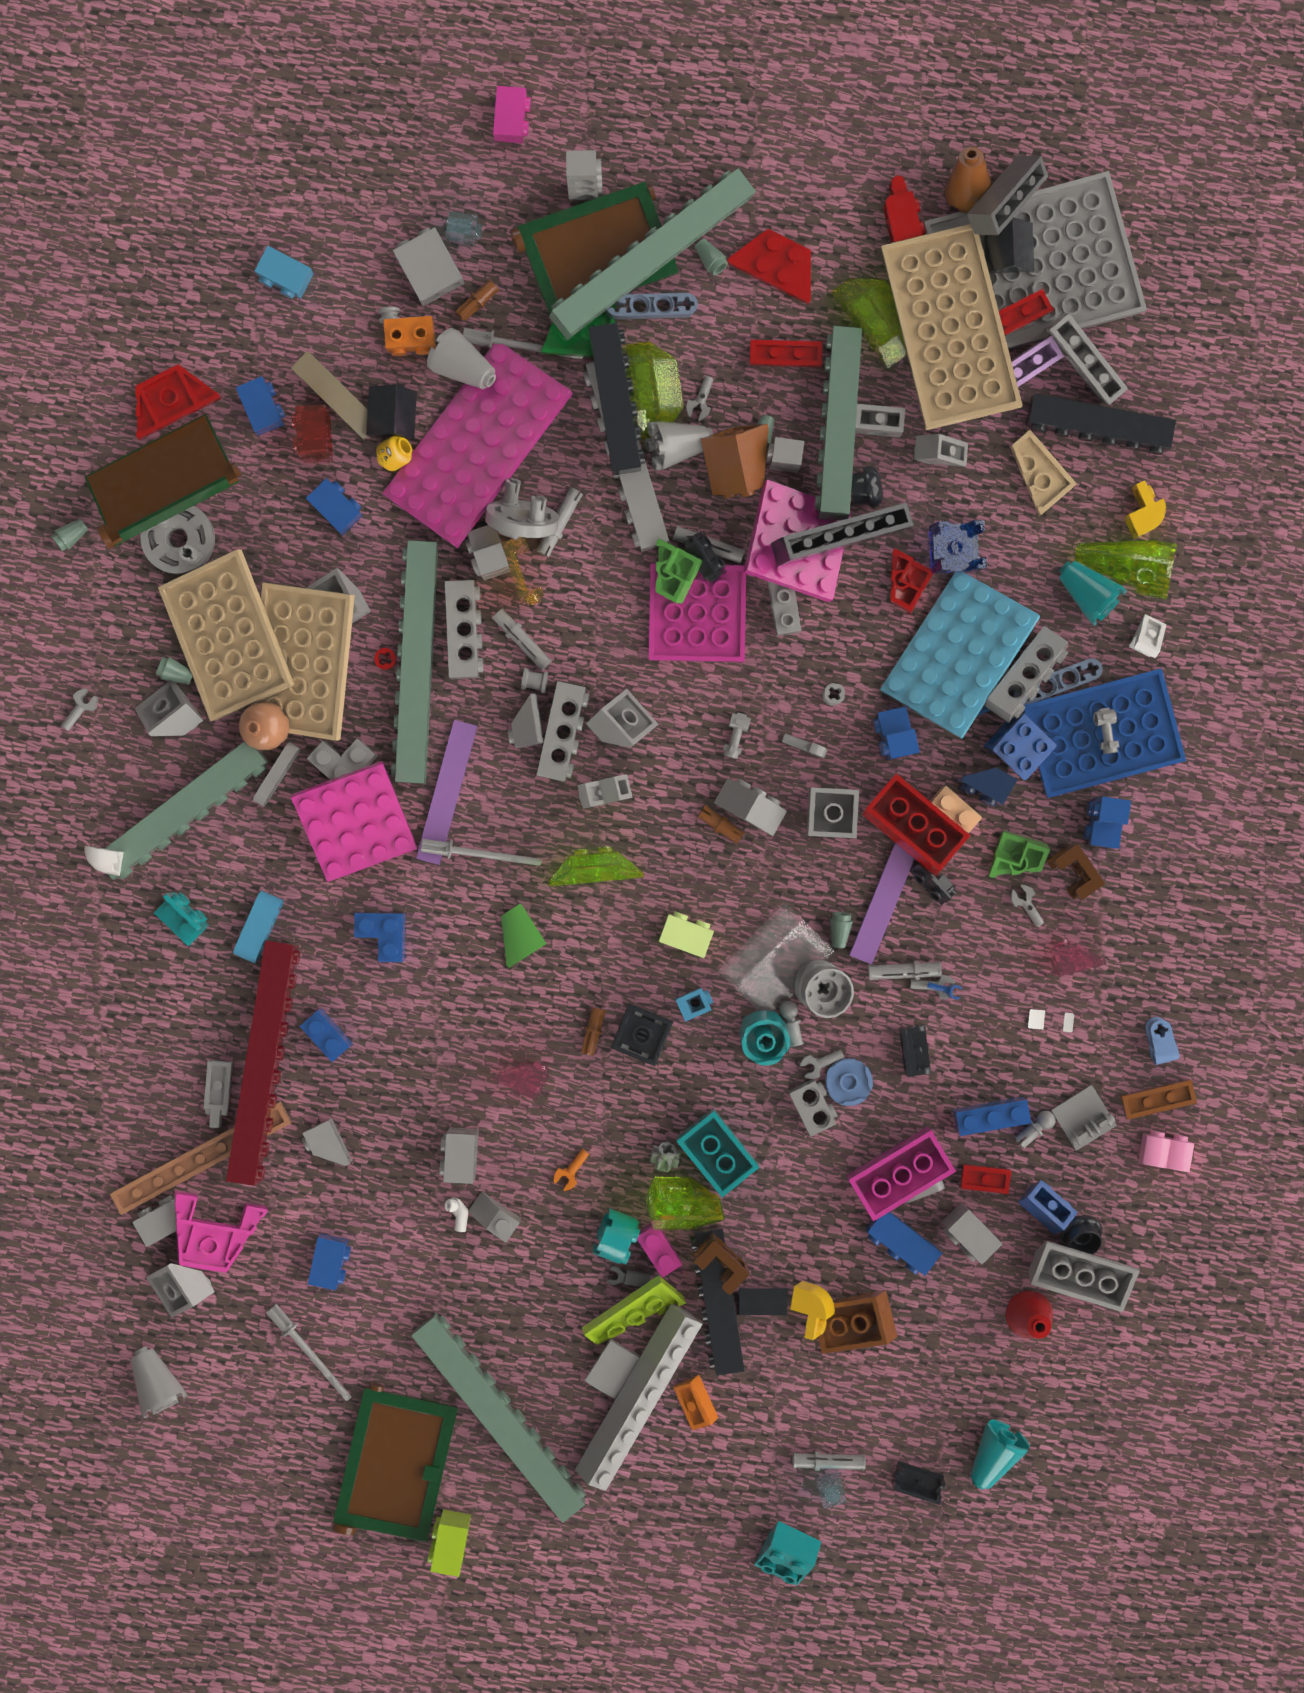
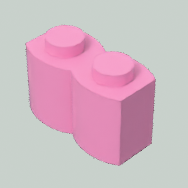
[1138,1130,1194,1172]

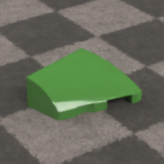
[656,539,703,604]
[988,830,1050,878]
[501,903,547,968]

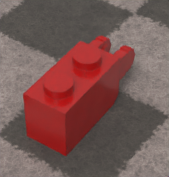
[883,175,925,243]

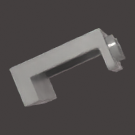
[393,228,464,307]

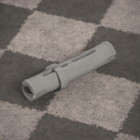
[535,487,583,558]
[672,525,745,564]
[492,608,552,671]
[868,961,942,980]
[792,1451,866,1471]

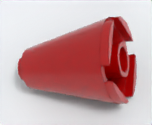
[1005,1290,1053,1339]

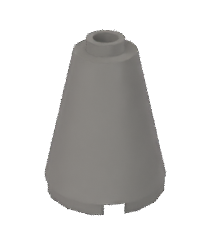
[427,328,496,389]
[131,1347,188,1418]

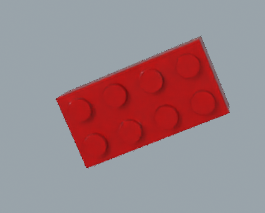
[862,773,971,876]

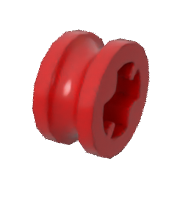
[374,648,397,670]

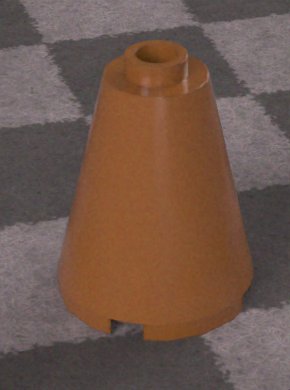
[945,147,992,213]

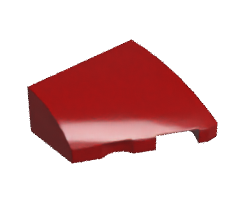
[890,548,934,614]

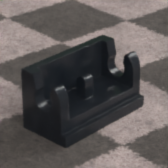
[899,1024,931,1077]
[738,1288,787,1315]
[891,1461,946,1505]

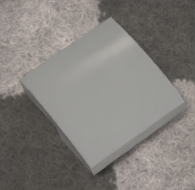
[585,1339,641,1399]

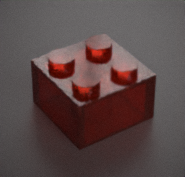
[291,405,333,463]

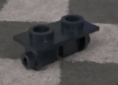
[684,532,726,583]
[909,862,957,905]

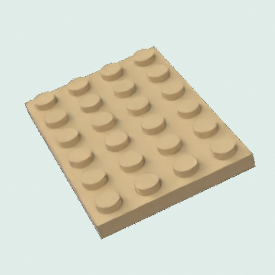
[158,549,294,721]
[251,583,355,741]

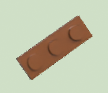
[1120,1079,1197,1120]

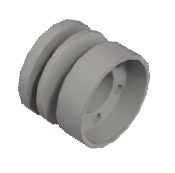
[794,960,854,1018]

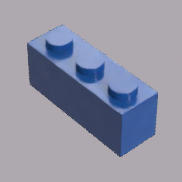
[952,1096,1031,1136]
[865,1212,942,1276]

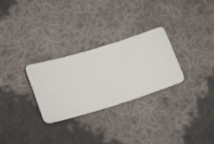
[1028,1009,1074,1032]

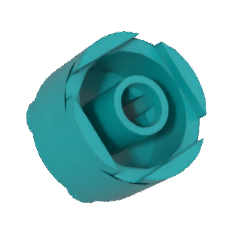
[739,1010,790,1066]
[592,1208,640,1265]

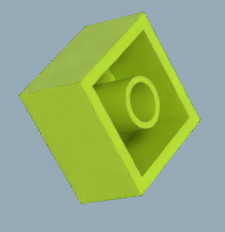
[427,1510,471,1577]

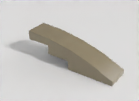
[291,351,369,440]

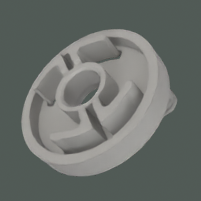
[485,478,559,539]
[140,506,215,575]

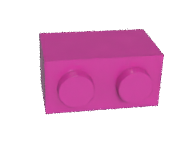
[493,86,531,143]
[637,1220,682,1278]

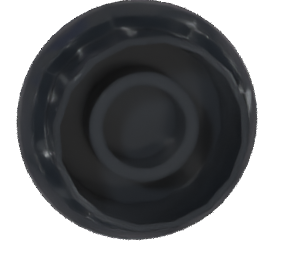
[851,465,883,509]
[1060,1215,1103,1255]

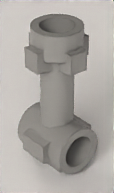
[1093,708,1119,754]
[723,713,751,759]

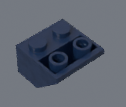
[954,767,1018,807]

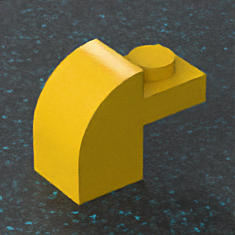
[1124,481,1166,539]
[790,1281,835,1340]

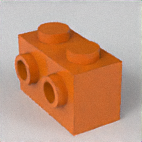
[384,316,436,356]

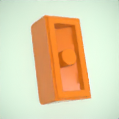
[673,1375,718,1430]

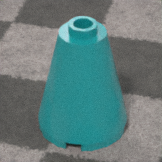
[1059,561,1127,626]
[970,1419,1030,1490]

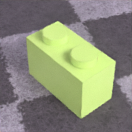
[659,911,714,958]

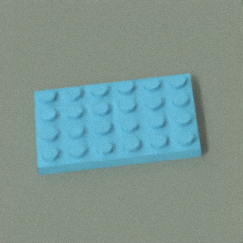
[880,569,1040,739]

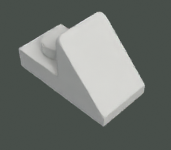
[1129,614,1166,658]

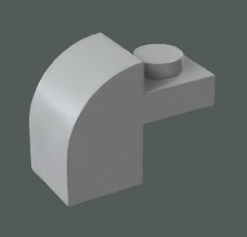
[577,774,633,809]

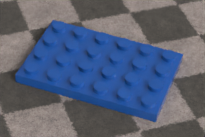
[1023,668,1186,798]

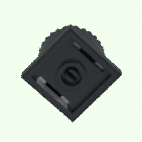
[610,1003,674,1066]

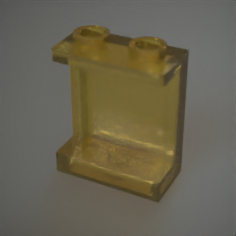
[502,537,544,606]

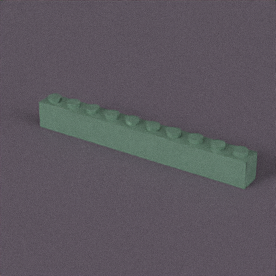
[549,168,756,340]
[391,541,439,784]
[411,1313,586,1523]

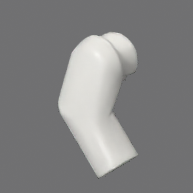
[445,1197,469,1232]

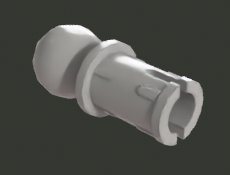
[779,1001,804,1047]
[1014,1111,1056,1149]

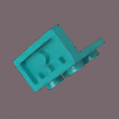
[154,892,210,946]

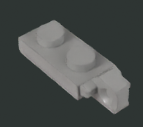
[204,1060,233,1128]

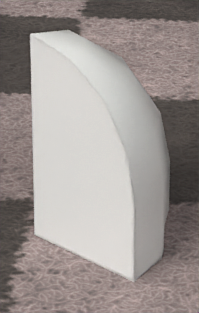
[85,846,124,876]

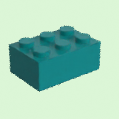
[676,1108,760,1198]

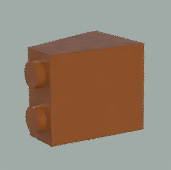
[701,424,769,498]

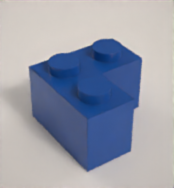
[873,707,920,761]
[1083,797,1131,849]
[354,912,406,962]

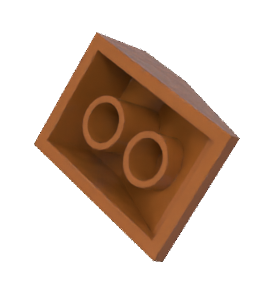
[818,1290,898,1354]

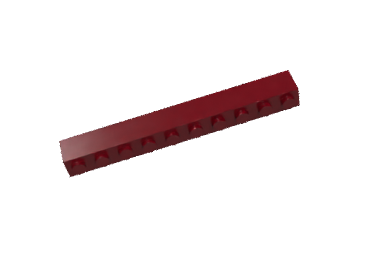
[226,941,301,1186]

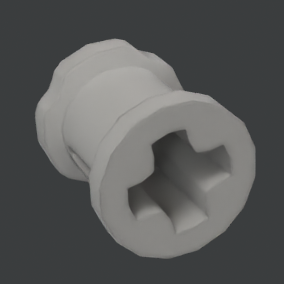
[521,668,549,693]
[822,683,845,706]

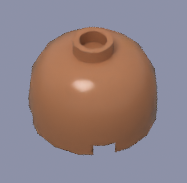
[239,702,289,750]

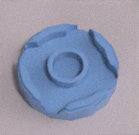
[825,1058,873,1106]

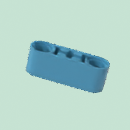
[233,890,284,964]

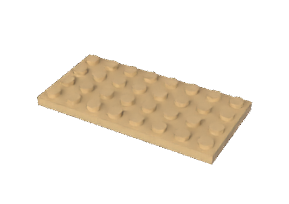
[881,224,1022,430]

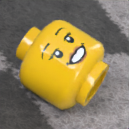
[376,435,412,471]

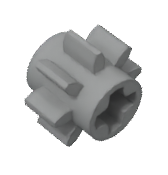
[650,1142,681,1172]

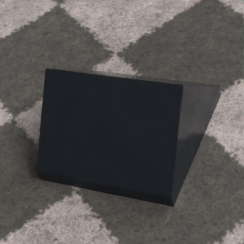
[984,217,1034,274]
[366,384,417,440]

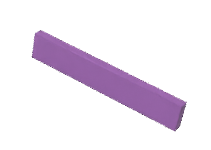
[416,720,478,865]
[849,842,914,964]

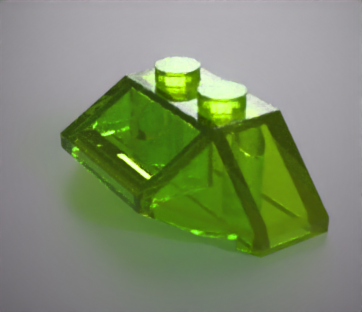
[831,278,907,370]
[626,341,684,440]
[548,847,644,887]
[646,1177,725,1230]

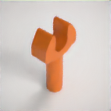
[554,1148,590,1191]

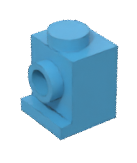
[675,987,714,1022]

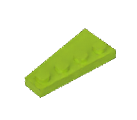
[582,1275,686,1345]

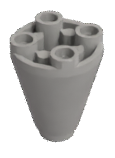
[645,421,713,471]

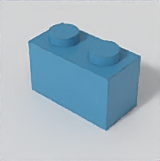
[254,246,314,299]

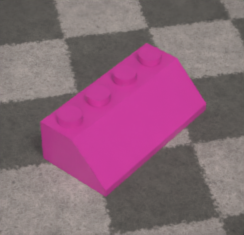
[846,1126,956,1221]

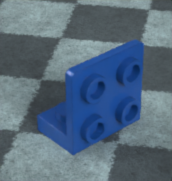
[983,713,1056,780]

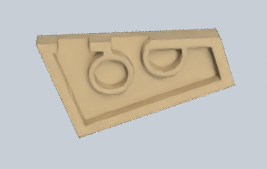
[1011,430,1077,516]

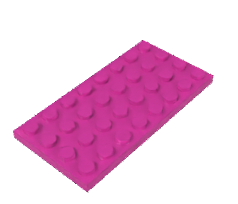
[382,344,573,548]

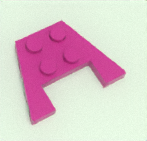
[174,1190,268,1273]

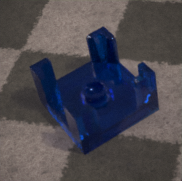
[929,520,987,573]

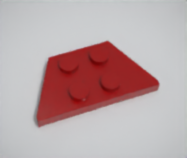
[727,228,811,305]
[135,364,222,440]

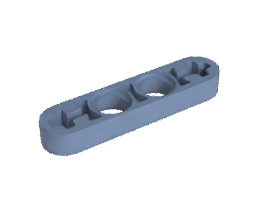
[605,293,698,319]
[1012,658,1103,705]

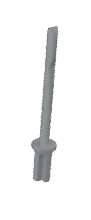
[463,328,583,359]
[421,839,542,866]
[266,1304,352,1401]

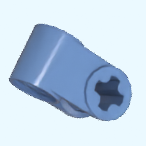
[1145,1017,1179,1065]

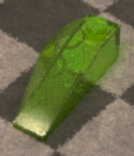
[1074,540,1177,599]

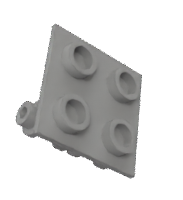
[1051,1085,1117,1151]

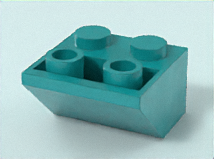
[754,1521,821,1586]

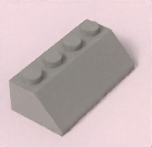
[1028,1241,1140,1312]

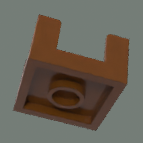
[1046,844,1106,900]
[693,1232,750,1295]

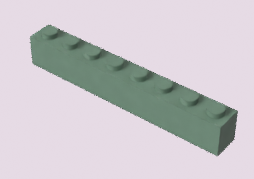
[814,326,862,521]
[105,742,269,880]

